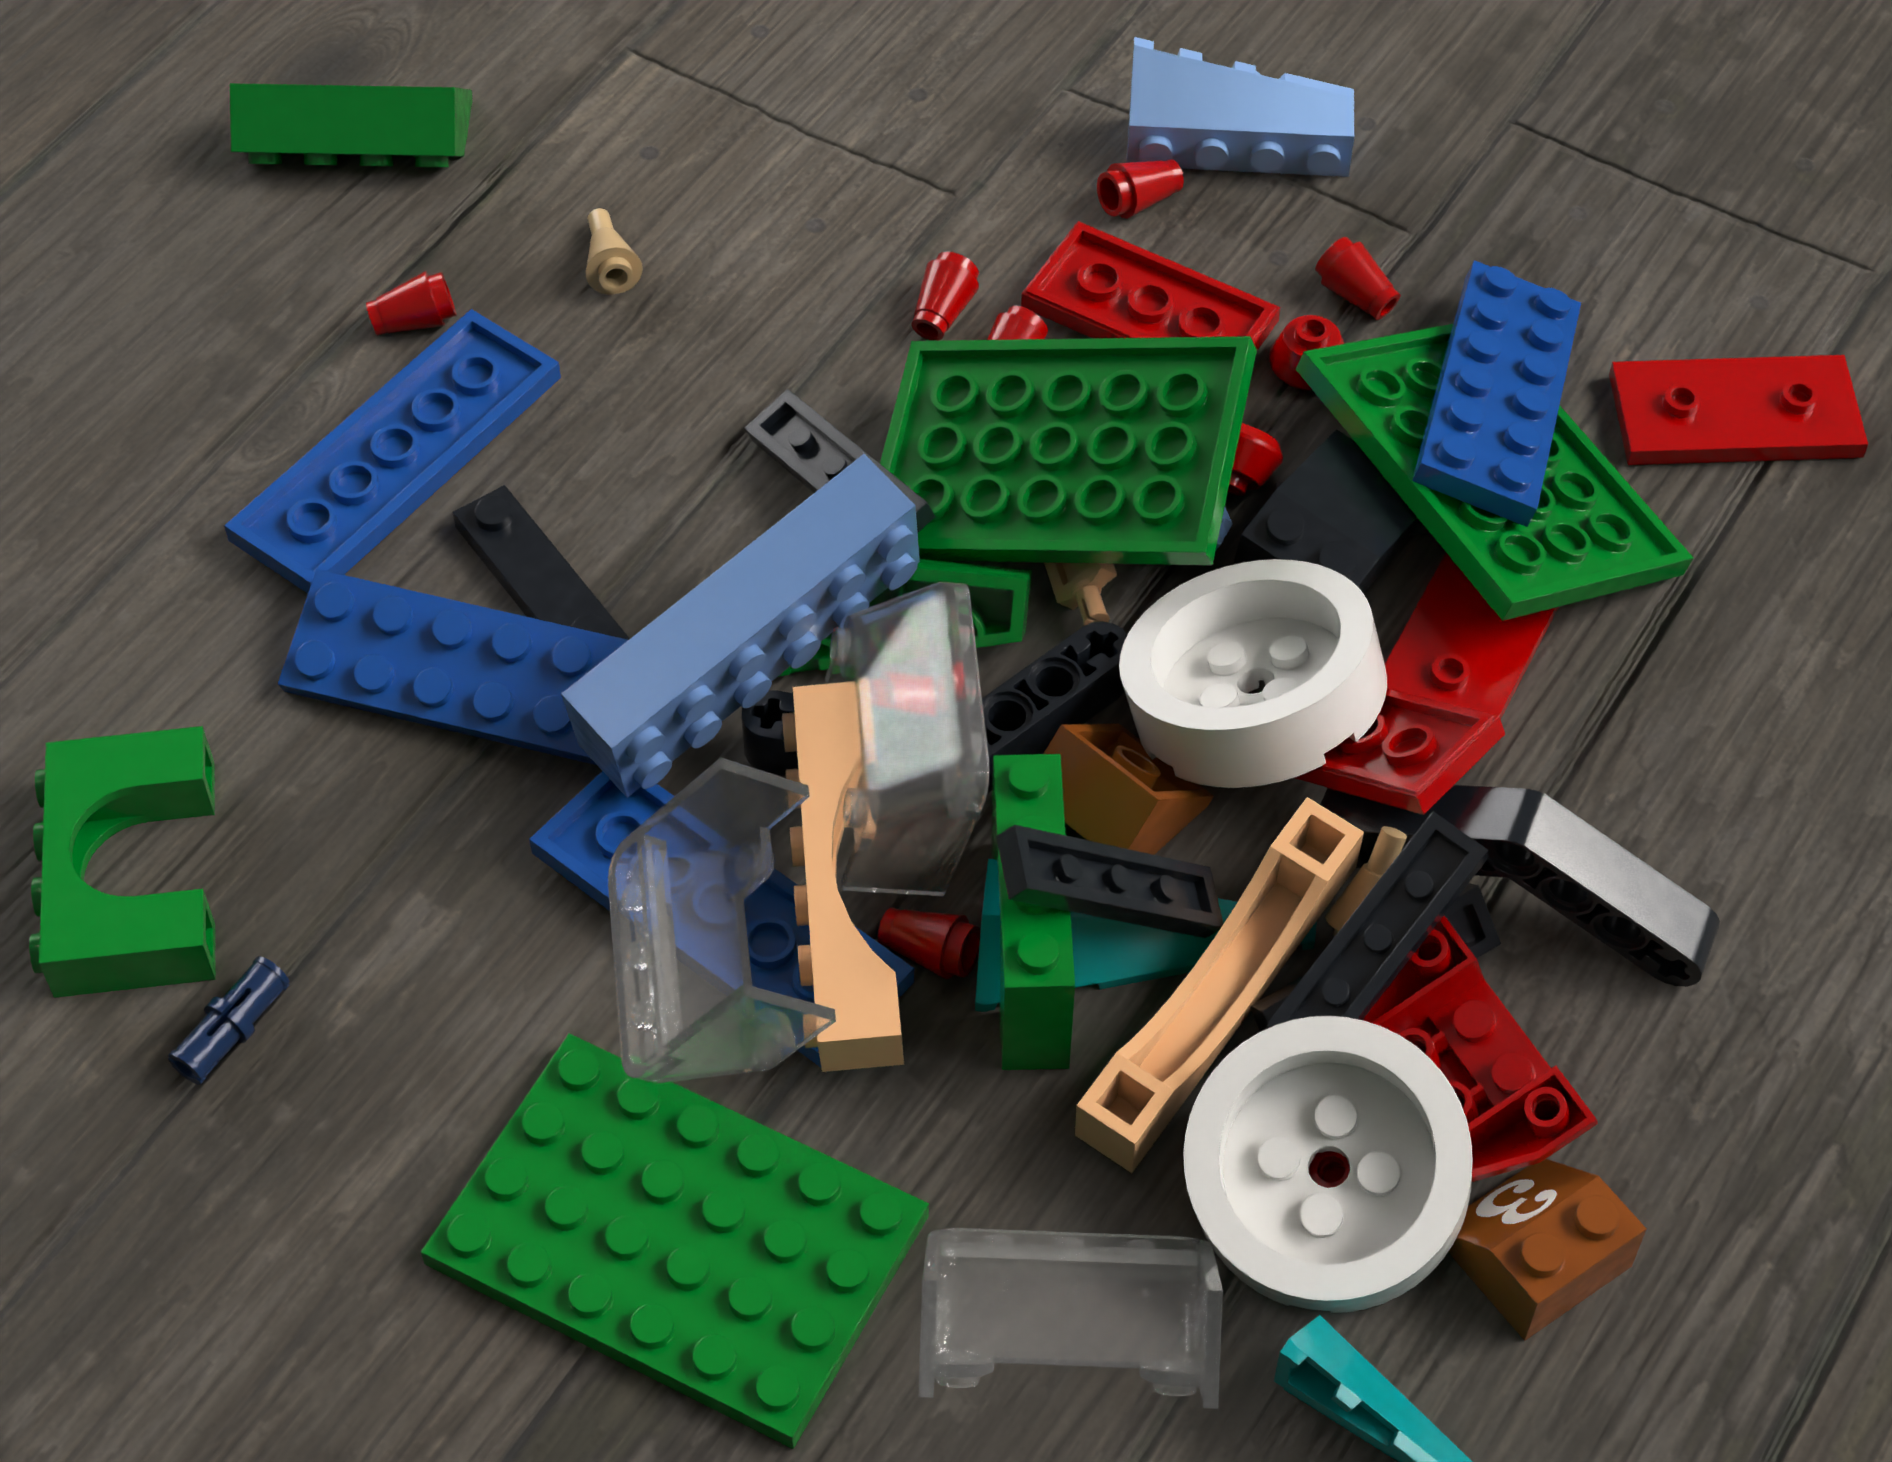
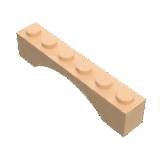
[782,680,904,1072]
[1075,797,1364,1173]

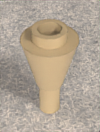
[586,208,643,295]
[1325,826,1407,936]

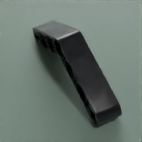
[741,621,1127,807]
[1320,785,1720,987]

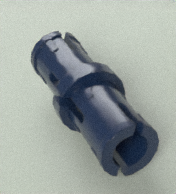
[168,956,290,1085]

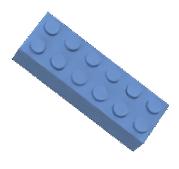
[561,454,920,798]

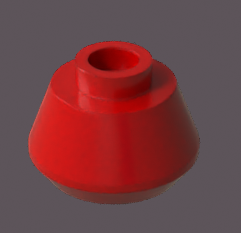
[1269,315,1345,391]
[1228,423,1283,496]

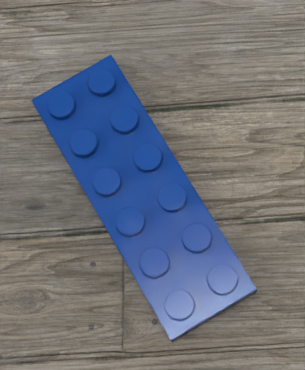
[1412,260,1581,527]
[224,309,561,593]
[278,569,628,765]
[529,771,914,1068]

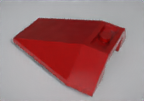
[1309,916,1598,1188]

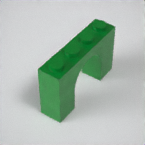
[29,726,216,998]
[991,754,1075,1070]

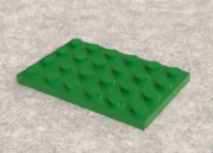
[1296,324,1694,621]
[880,336,1257,565]
[421,1033,929,1449]

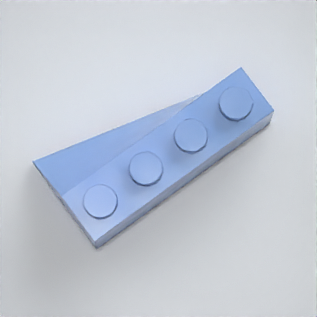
[1127,37,1354,177]

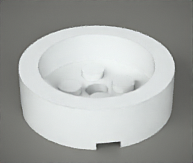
[1119,559,1387,788]
[1183,1016,1473,1313]

